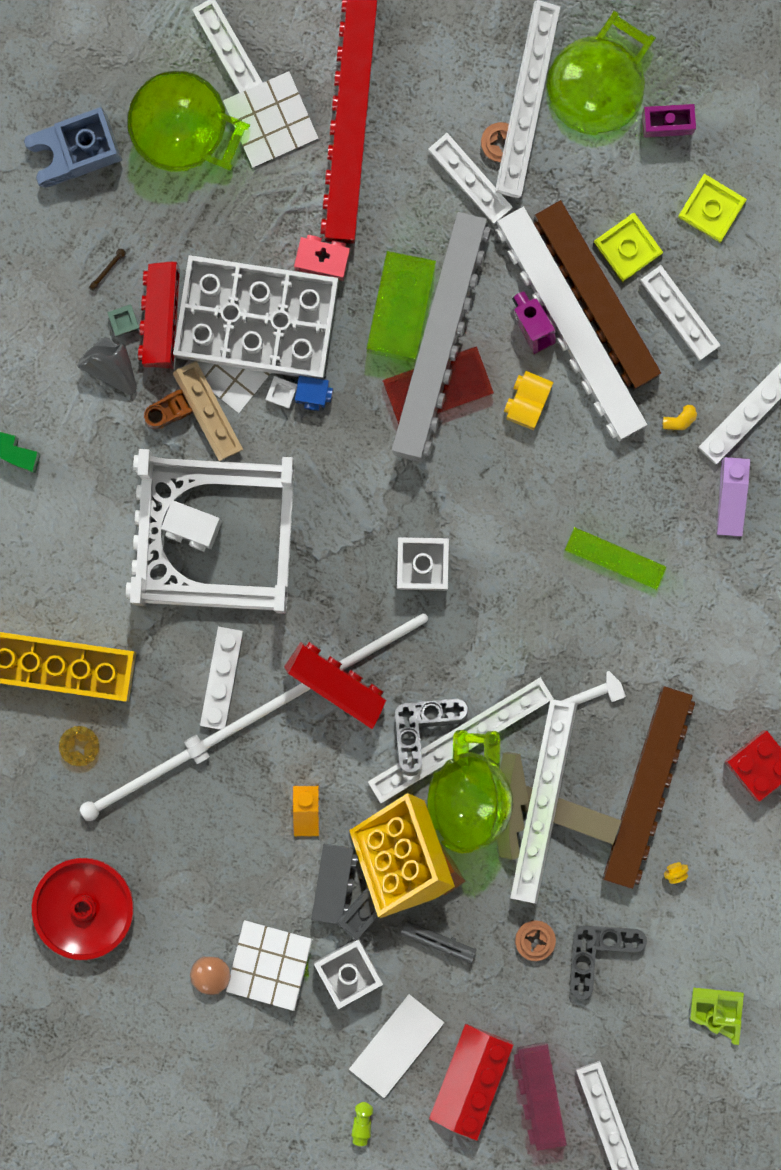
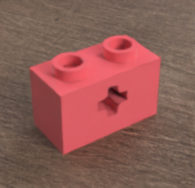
[294,235,350,281]

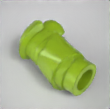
[351,1102,373,1146]

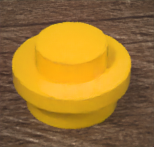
[664,862,689,884]

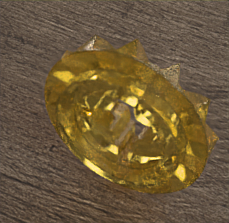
[59,726,100,766]

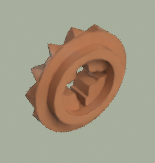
[481,122,509,162]
[515,920,556,961]

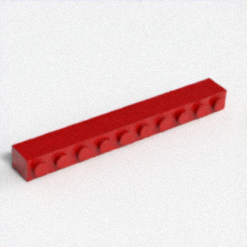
[320,0,378,244]

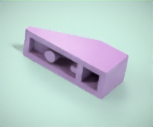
[717,457,750,536]

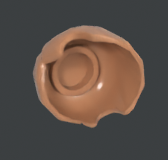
[190,956,231,995]

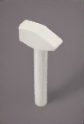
[548,671,626,707]

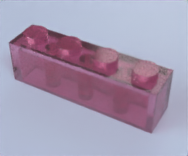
[513,1042,567,1151]

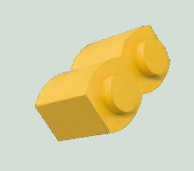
[504,371,554,430]

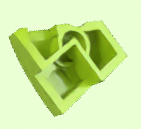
[690,987,744,1045]

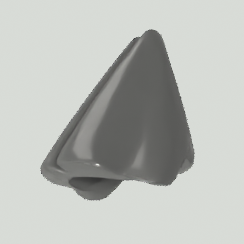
[77,337,137,395]

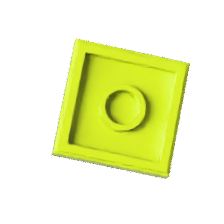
[678,174,747,243]
[593,213,663,283]

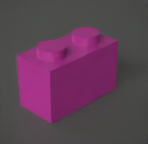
[642,104,696,138]

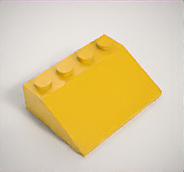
[349,793,455,918]

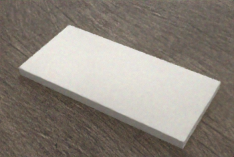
[349,994,444,1098]

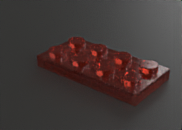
[382,346,494,425]

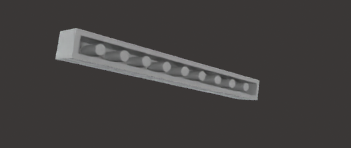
[392,212,491,463]

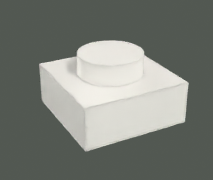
[265,376,297,409]

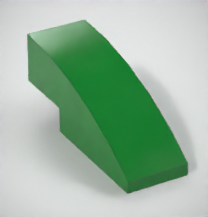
[0,432,40,473]

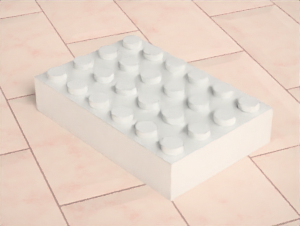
[173,255,339,380]

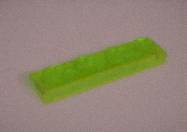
[564,527,666,590]

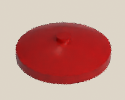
[31,858,134,960]

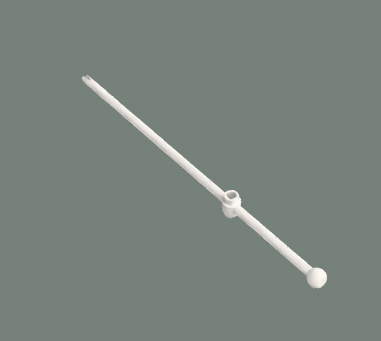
[80,614,428,821]

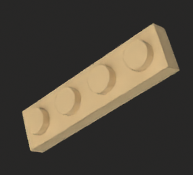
[173,361,243,461]

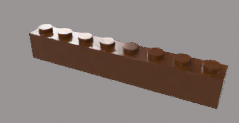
[533,200,661,391]
[602,686,695,889]

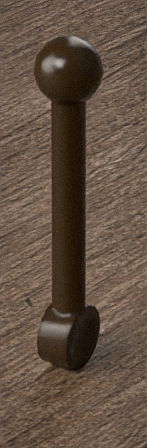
[89,248,126,291]

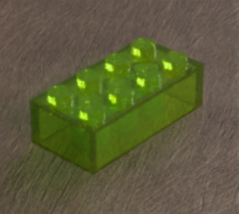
[366,251,436,363]

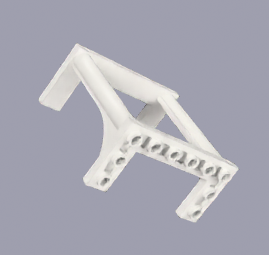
[126,449,295,614]

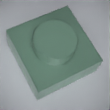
[107,304,140,337]

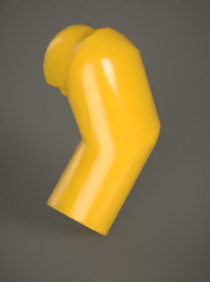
[662,405,697,430]

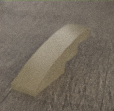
[496,752,529,860]
[521,786,621,844]

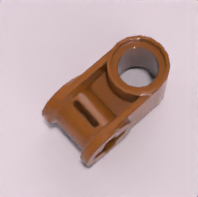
[144,389,193,430]

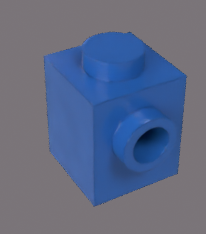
[295,375,333,411]

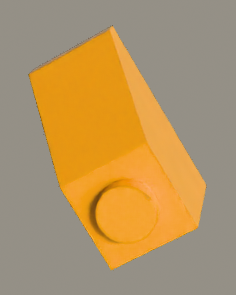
[293,785,319,836]

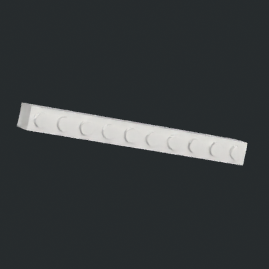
[495,206,647,441]

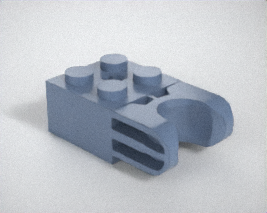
[24,107,122,188]

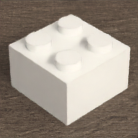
[161,500,222,552]
[397,537,449,591]
[314,938,383,1009]

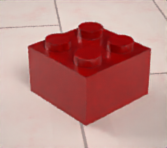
[724,730,781,802]

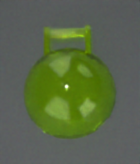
[546,10,656,135]
[127,71,251,172]
[427,730,514,854]

